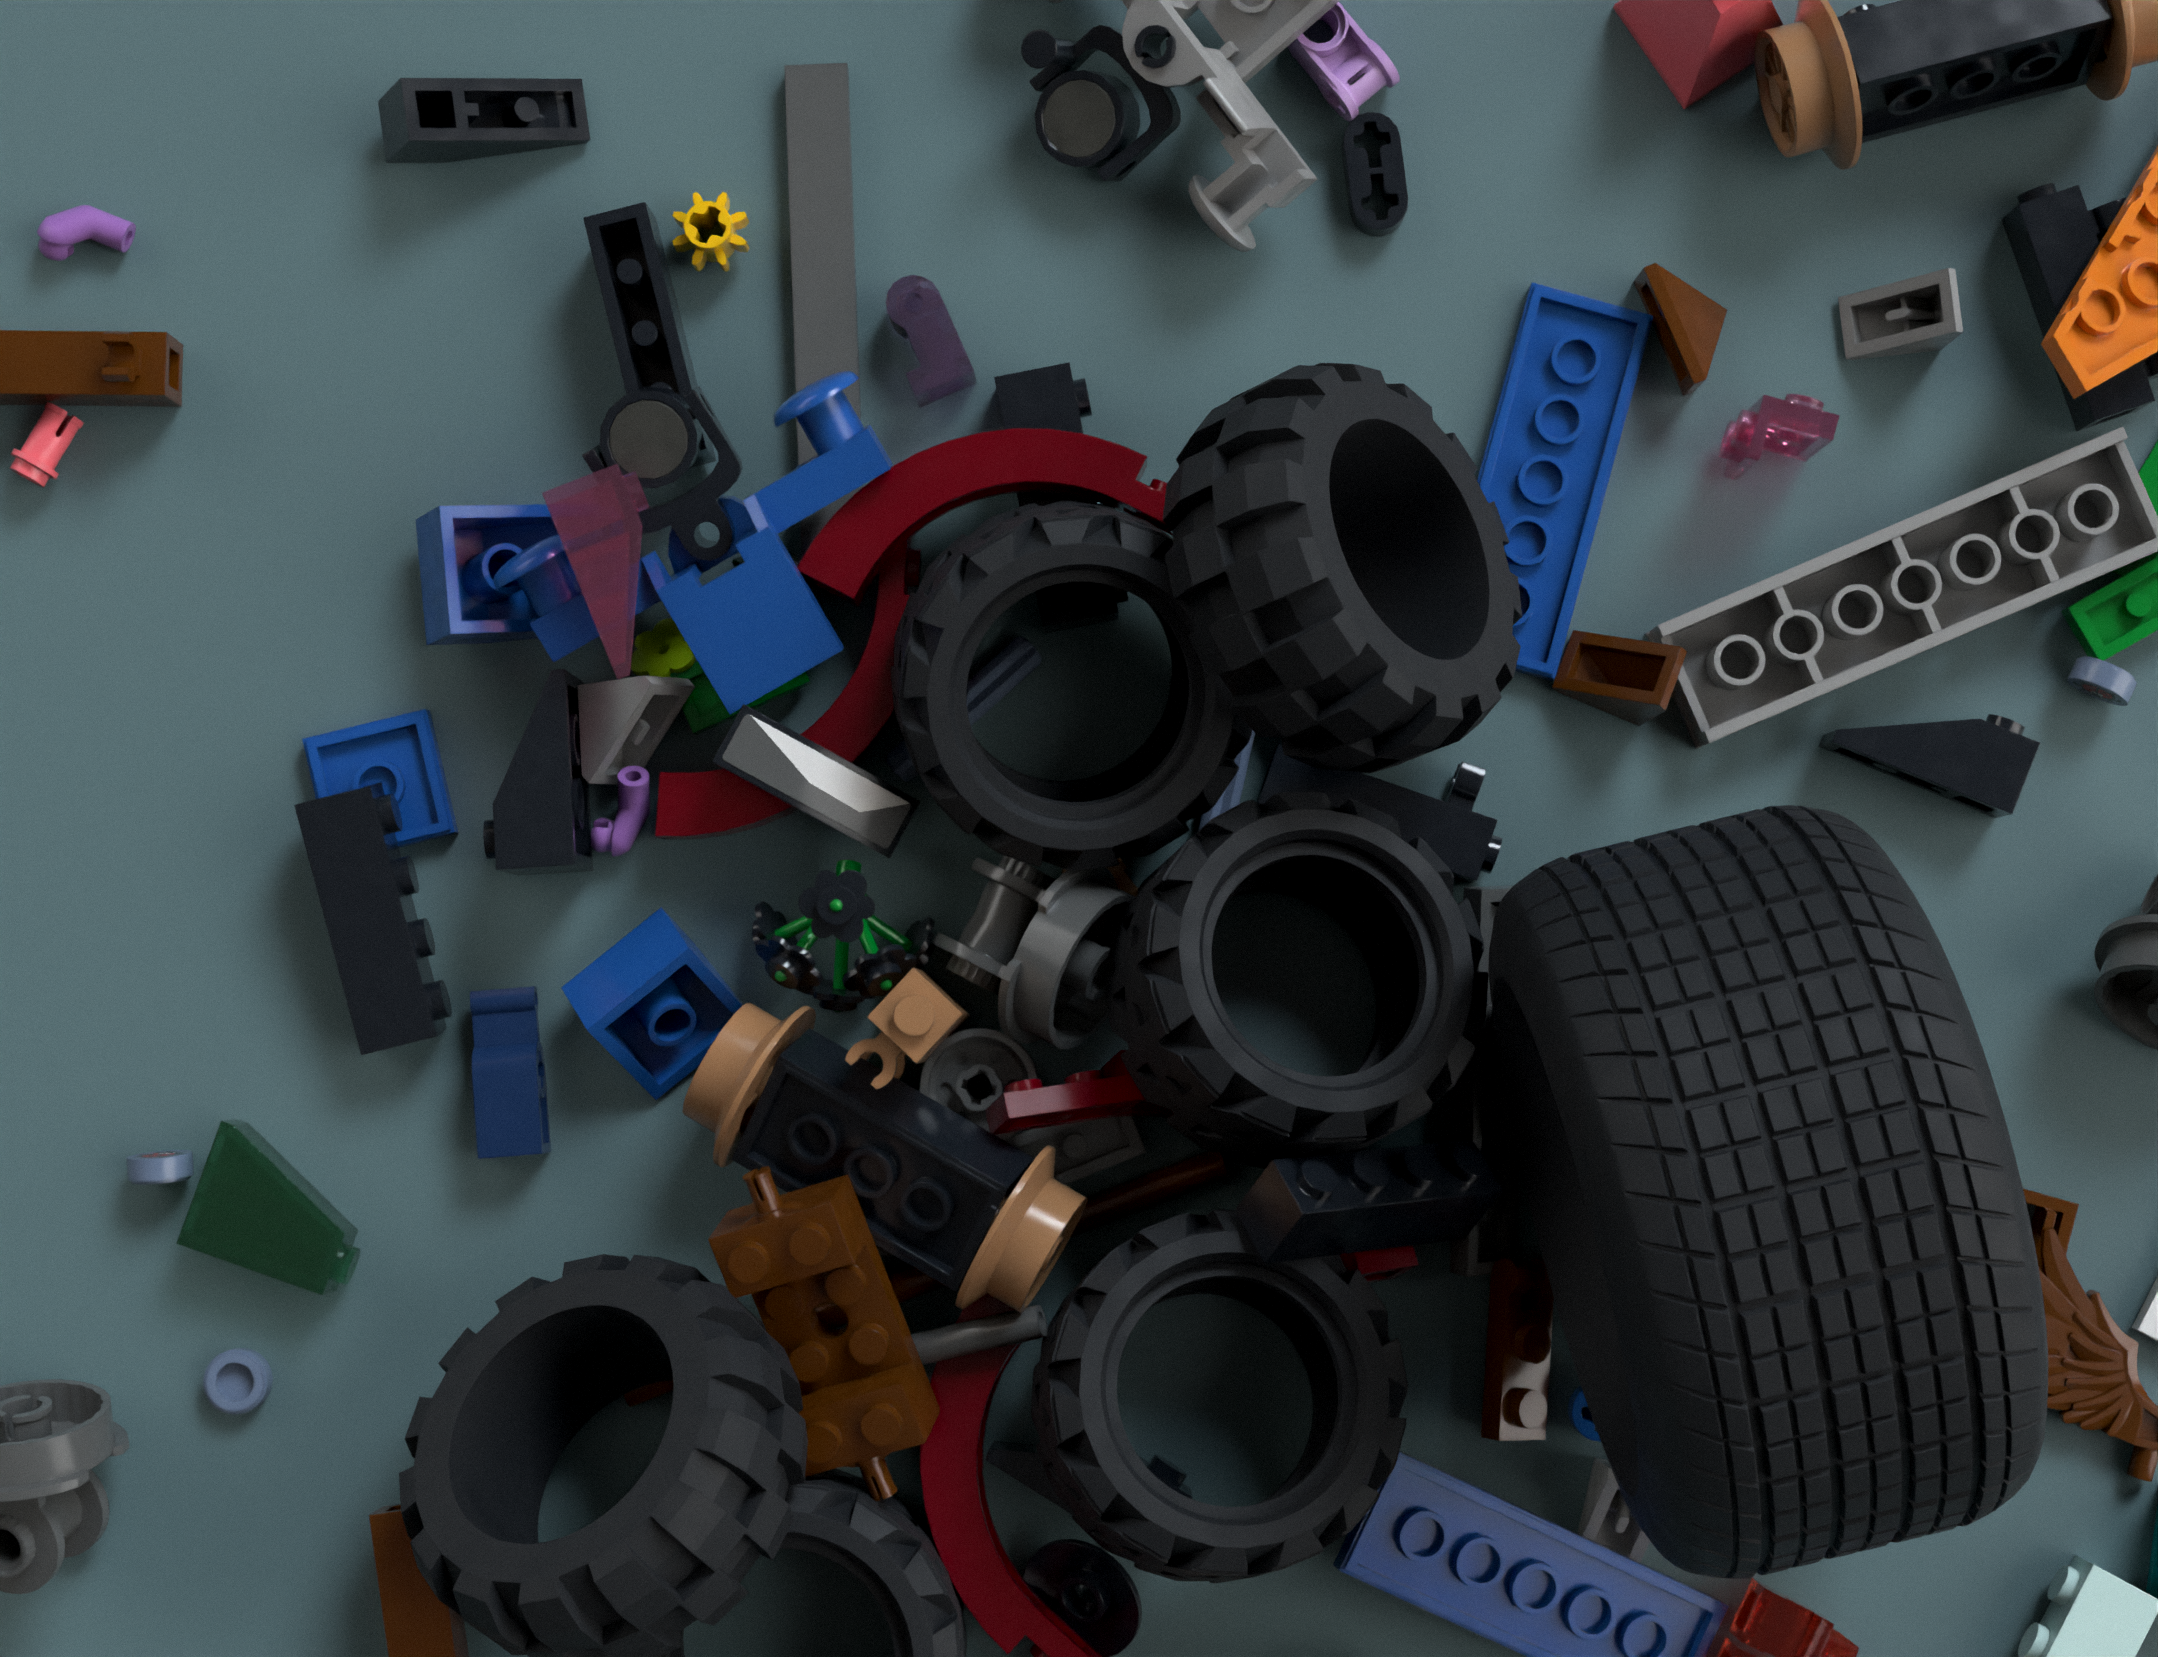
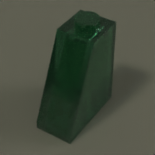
[176,1119,360,1295]

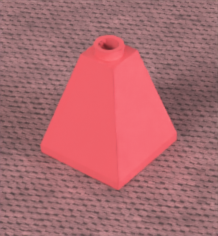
[1613,0,1783,109]

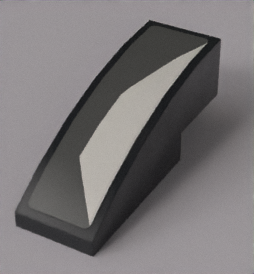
[712,704,920,859]

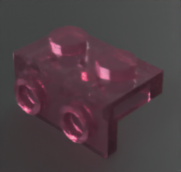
[1719,394,1840,480]

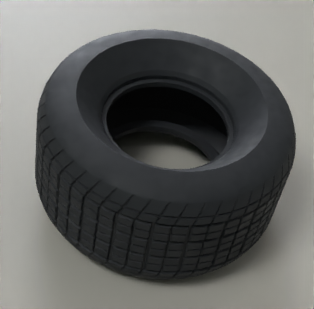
[1489,805,2048,1579]

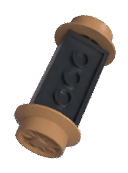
[1754,0,2158,170]
[683,1002,1087,1313]

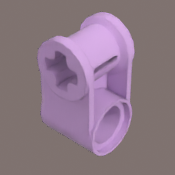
[1287,2,1400,122]

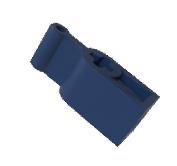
[470,986,551,1159]

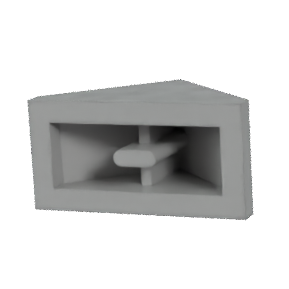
[1838,268,1963,360]
[577,675,695,785]
[1578,1457,1650,1563]

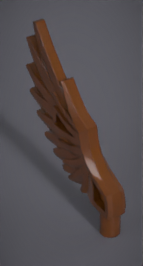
[2039,1227,2158,1482]

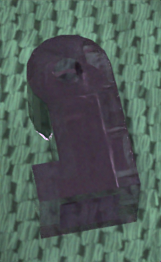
[885,275,977,408]

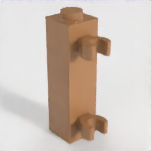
[845,967,971,1089]

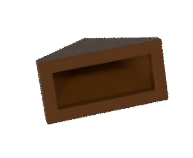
[1633,263,1727,396]
[1552,630,1687,726]

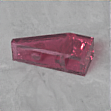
[542,462,650,680]

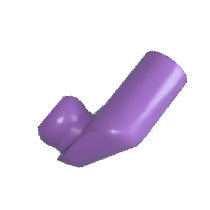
[37,205,136,261]

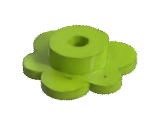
[629,618,696,677]

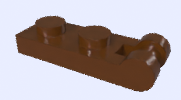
[1481,1258,1554,1441]

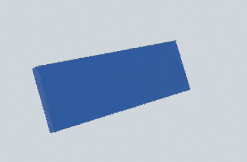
[1476,282,1653,681]
[1333,1451,1729,1657]

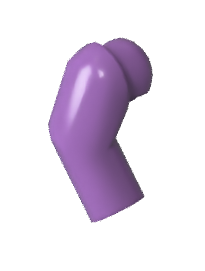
[591,766,650,857]

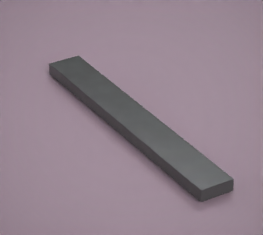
[784,63,864,558]

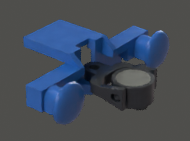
[494,371,893,714]

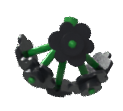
[752,860,935,1013]

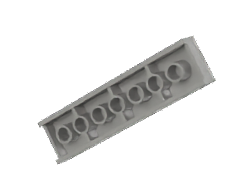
[1645,427,2158,749]

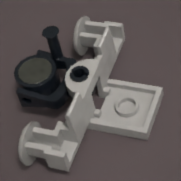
[1021,0,1340,252]

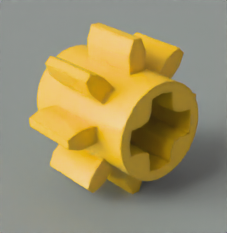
[672,192,750,272]

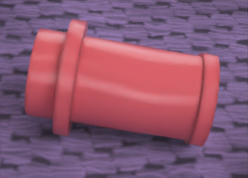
[10,402,84,488]

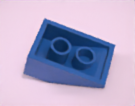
[415,504,633,645]

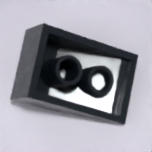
[483,669,593,876]

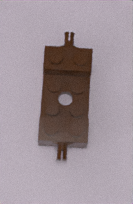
[708,1166,941,1501]

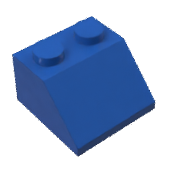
[561,907,744,1100]

